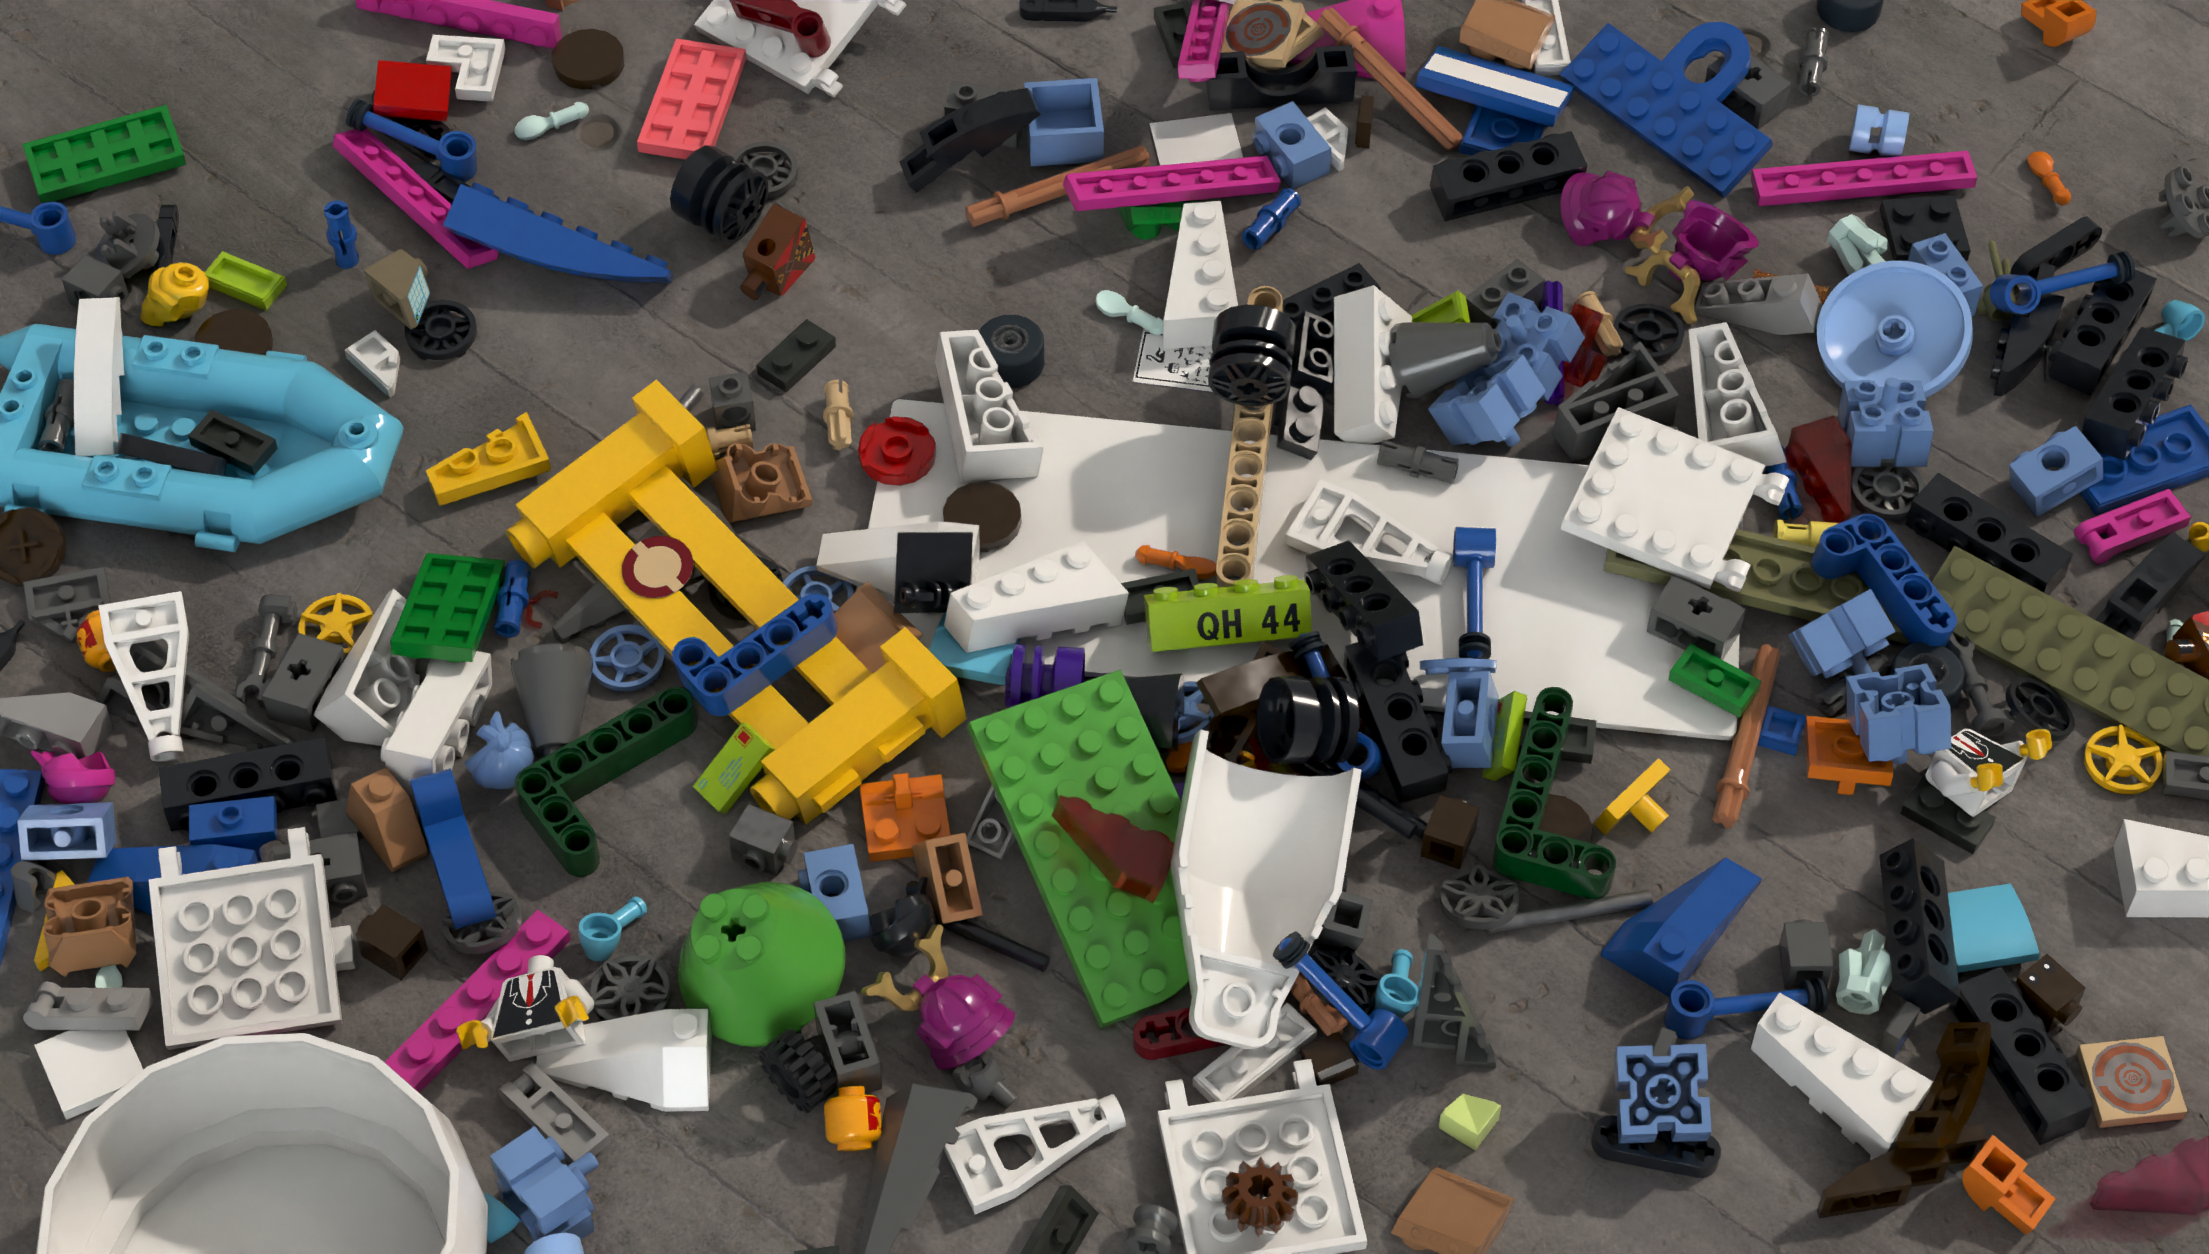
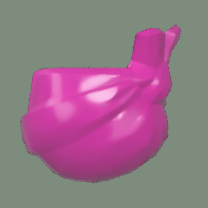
[31,750,116,804]

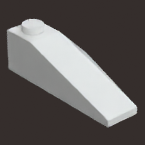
[816,521,980,615]
[314,589,420,746]
[536,1009,712,1112]

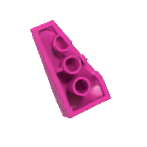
[1288,0,1406,78]

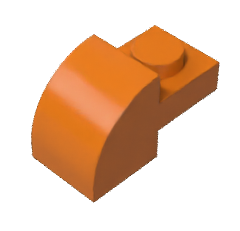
[2021,0,2097,47]
[1962,1135,2056,1235]

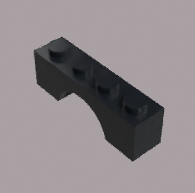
[1206,45,1356,110]

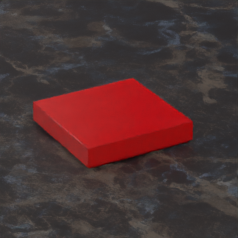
[373,60,451,122]

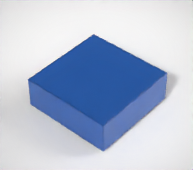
[1757,705,1806,756]

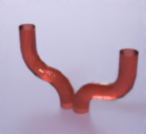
[526,590,558,628]

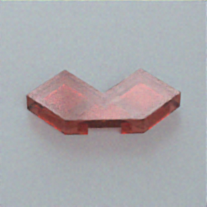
[1564,303,1607,388]

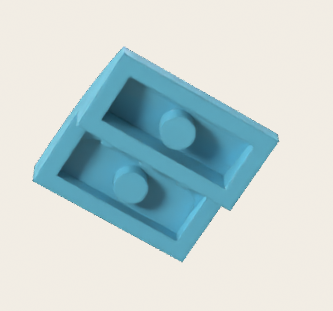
[929,613,1021,686]
[1948,883,2040,973]

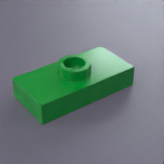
[1668,643,1762,718]

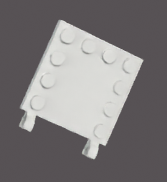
[694,0,906,97]
[1560,407,1789,592]
[149,827,342,1050]
[1157,1059,1367,1254]

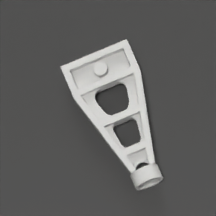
[1285,479,1453,585]
[98,591,189,761]
[944,1094,1126,1214]

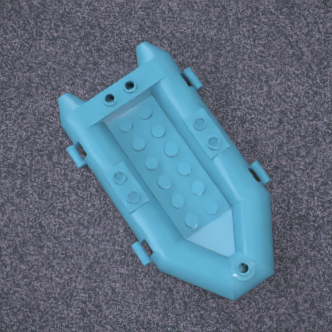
[0,324,404,552]

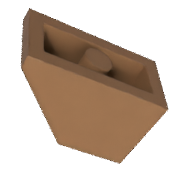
[345,767,428,872]
[912,833,983,924]

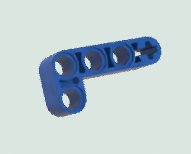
[1811,514,1957,647]
[672,593,838,716]
[410,768,496,930]

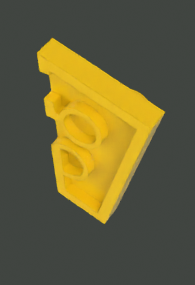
[426,412,552,506]

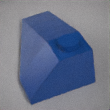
[87,844,258,916]
[1601,858,1762,997]

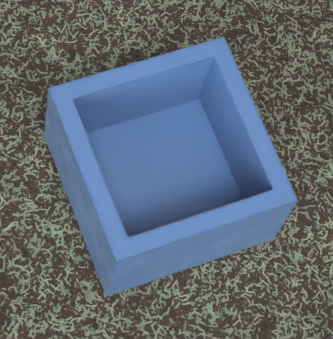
[1024,78,1104,167]

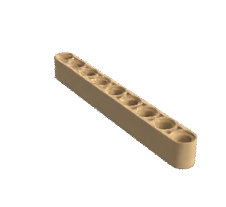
[1216,286,1283,588]

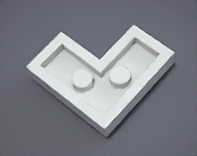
[426,34,506,102]

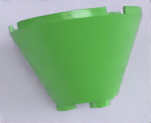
[678,882,845,1047]

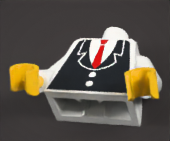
[1925,729,2052,817]
[456,955,594,1062]

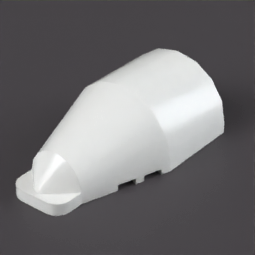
[1171,730,1362,1049]

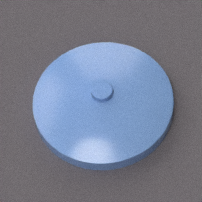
[1817,261,1973,398]

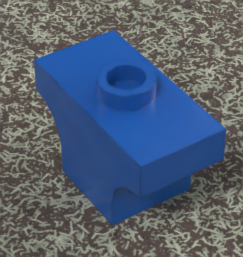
[189,796,277,861]

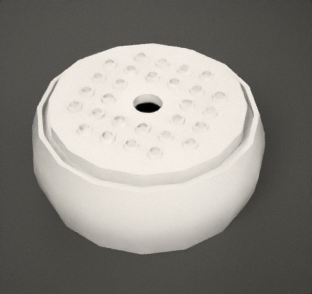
[36,1033,488,1254]

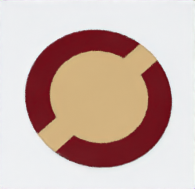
[622,536,693,598]

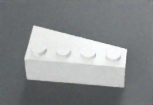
[1163,201,1238,350]
[1334,285,1412,444]
[1689,322,1787,467]
[935,330,1044,482]
[944,540,1129,653]
[381,651,492,817]
[2113,819,2209,918]
[1751,993,1933,1160]

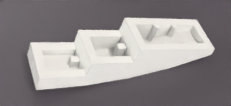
[74,297,124,456]

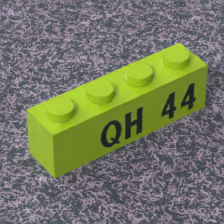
[1144,575,1312,652]

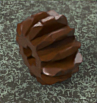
[1221,1157,1298,1237]

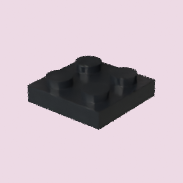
[1880,195,1971,261]

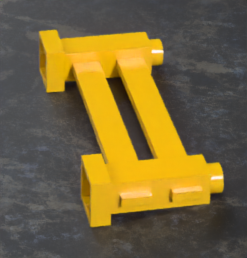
[505,379,967,825]

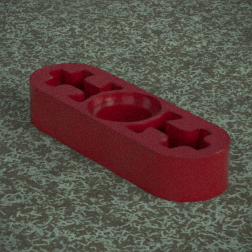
[1133,1007,1228,1060]

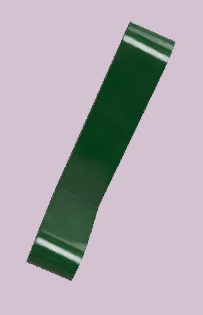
[515,686,697,877]
[1493,687,1616,899]

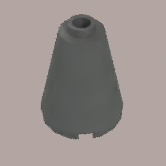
[1389,322,1502,399]
[511,643,593,758]

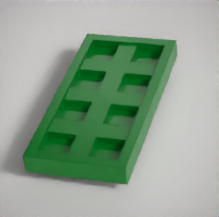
[22,105,187,204]
[390,553,505,663]

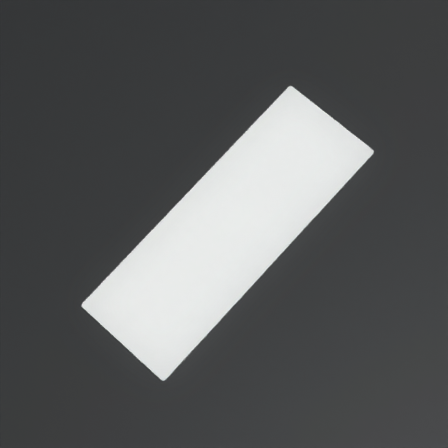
[856,399,1743,741]

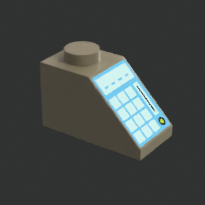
[363,248,431,329]

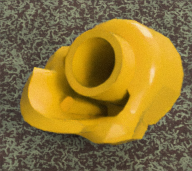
[140,262,209,327]

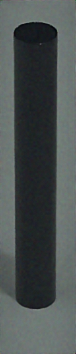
[933,911,1050,972]

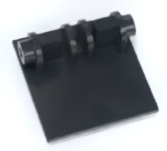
[894,532,973,613]

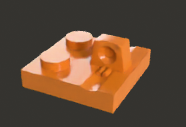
[1804,716,1893,795]
[859,773,950,862]

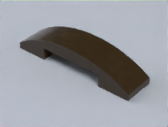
[1896,1022,1992,1148]

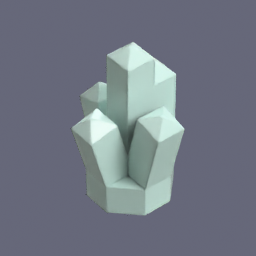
[1827,214,1887,274]
[1836,930,1892,1015]

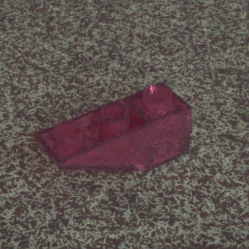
[2090,1136,2209,1215]

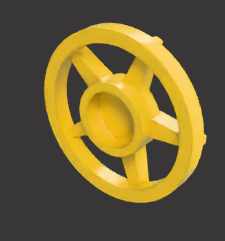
[298,593,373,657]
[2084,725,2163,794]

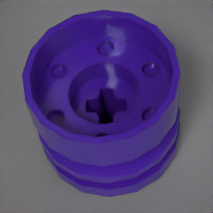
[1005,644,1085,708]

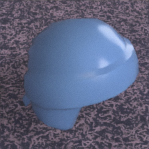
[464,711,534,790]

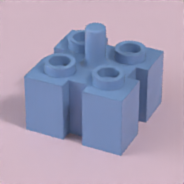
[1493,292,1585,401]
[1428,354,1546,447]
[1838,377,1934,467]
[1787,589,1896,679]
[1846,664,1951,764]
[1614,1044,1712,1143]
[490,1126,599,1241]

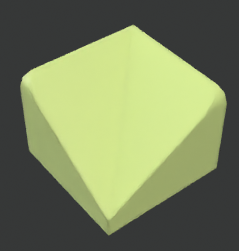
[1439,1094,1501,1151]

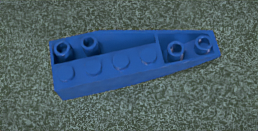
[443,182,674,283]

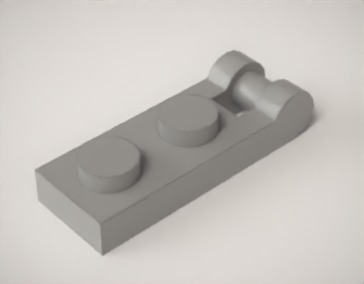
[23,981,154,1030]
[497,1062,611,1164]

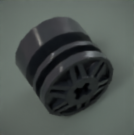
[670,145,769,243]
[1208,304,1295,406]
[1256,676,1360,764]

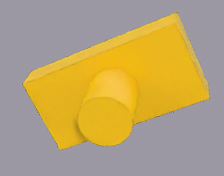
[1594,758,1671,835]

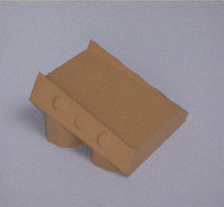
[1459,0,1555,70]
[711,444,812,523]
[834,582,923,674]
[44,877,137,977]
[1391,1167,1515,1254]

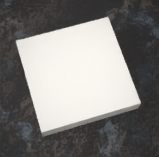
[34,1030,143,1120]

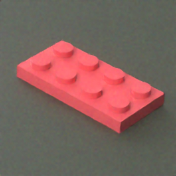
[637,38,747,160]

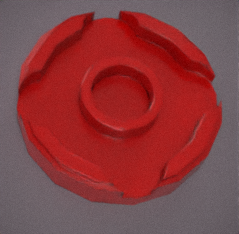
[858,416,936,486]

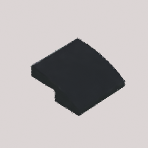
[1125,673,1184,753]

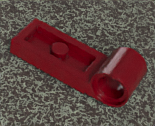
[729,0,831,58]

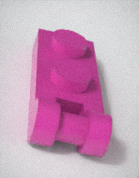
[2073,489,2191,564]

